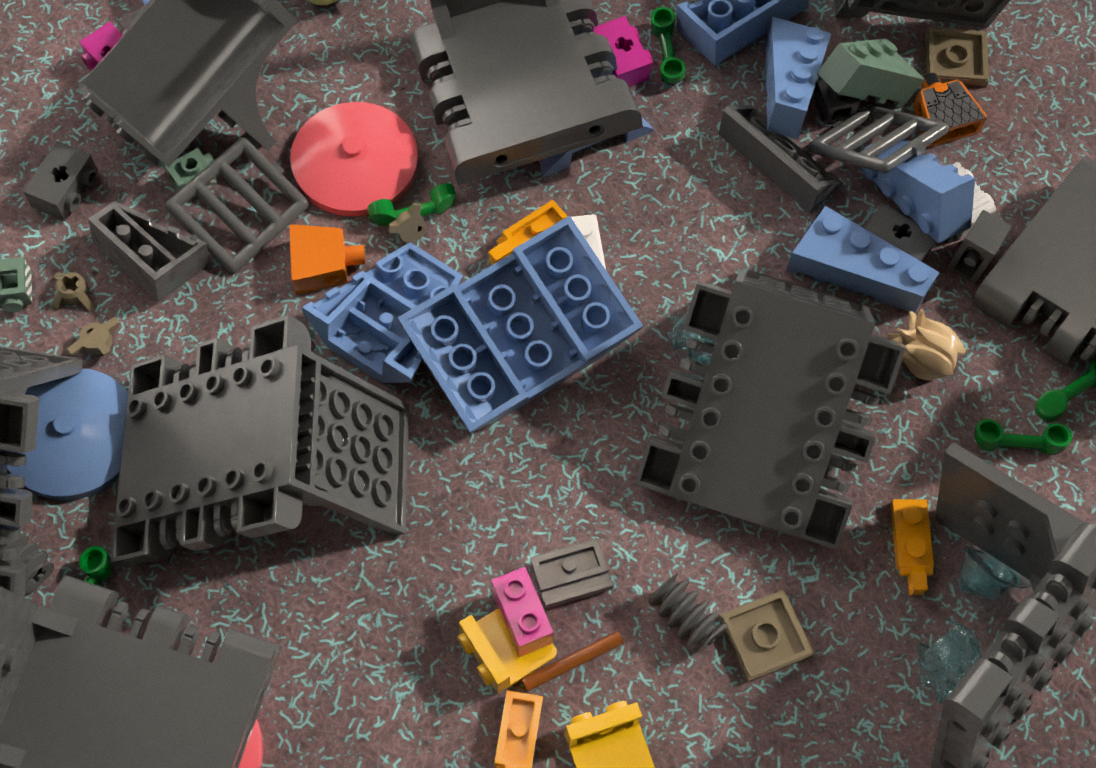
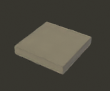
[925,26,989,87]
[718,589,815,683]

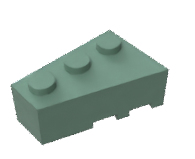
[817,39,925,108]

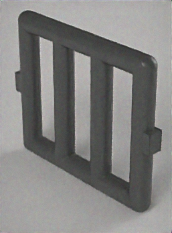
[808,105,949,173]
[165,138,309,273]

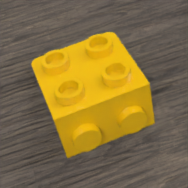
[457,609,557,694]
[564,701,655,768]

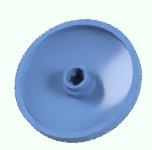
[7,369,128,500]

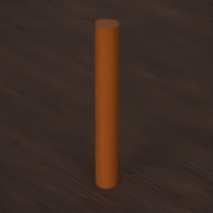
[521,631,624,692]

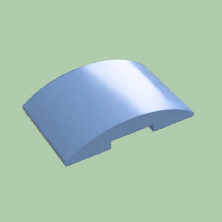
[397,216,643,433]

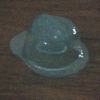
[958,546,1031,600]

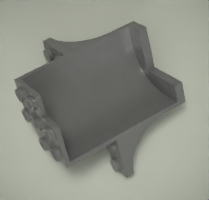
[78,0,298,168]

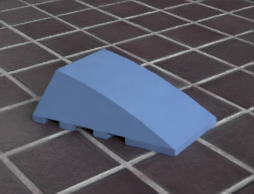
[302,242,463,383]

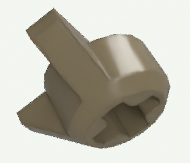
[388,203,426,245]
[52,272,96,312]
[67,316,120,357]

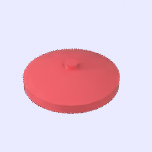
[290,102,418,216]

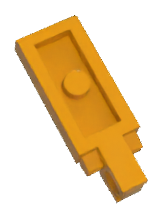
[488,200,568,265]
[890,499,934,595]
[494,690,543,768]

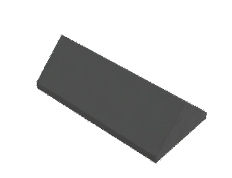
[718,105,843,213]

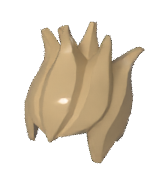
[887,309,966,381]

